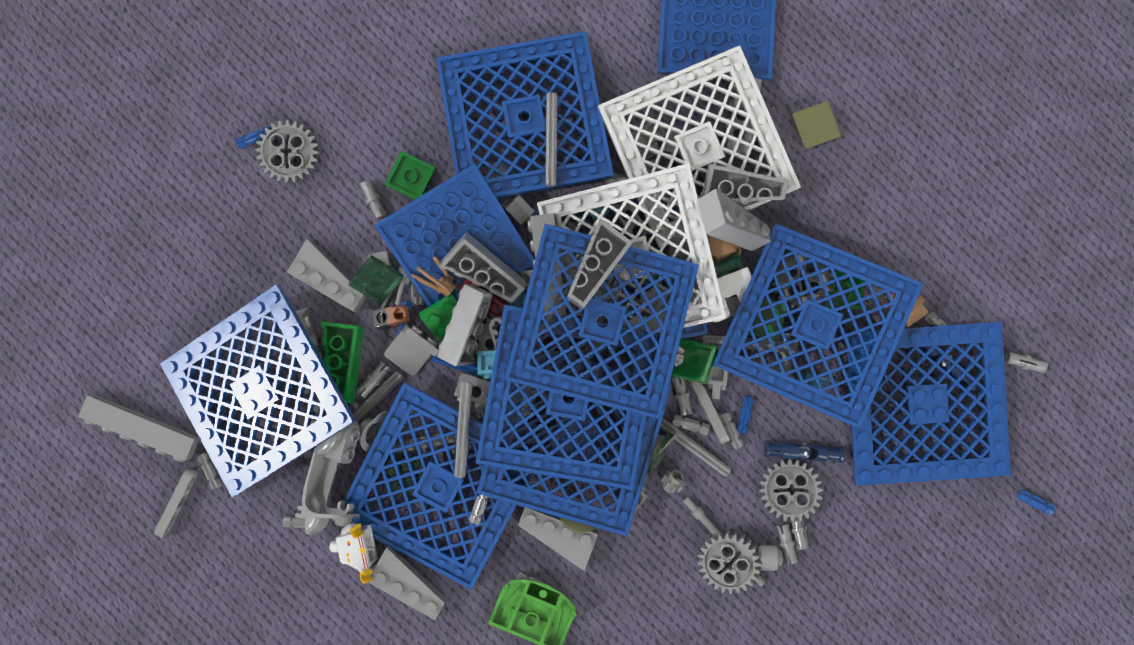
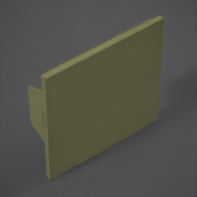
[792,101,841,149]

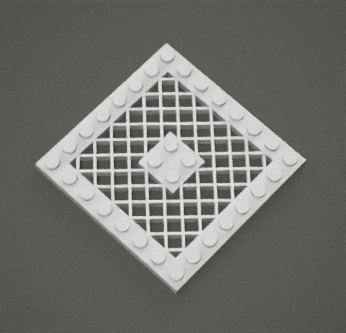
[598,46,801,248]
[537,164,726,354]

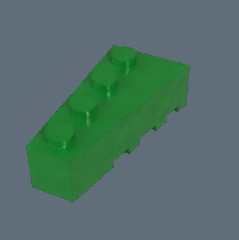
[321,321,365,403]

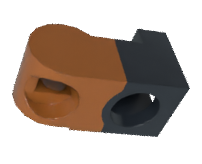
[372,306,410,330]

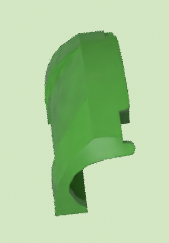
[488,579,576,645]

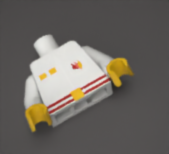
[330,521,378,583]

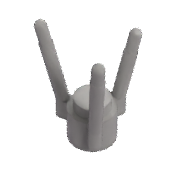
[381,268,415,309]

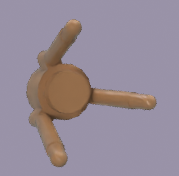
[411,256,456,297]

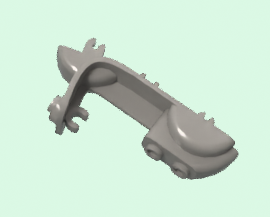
[295,413,360,535]

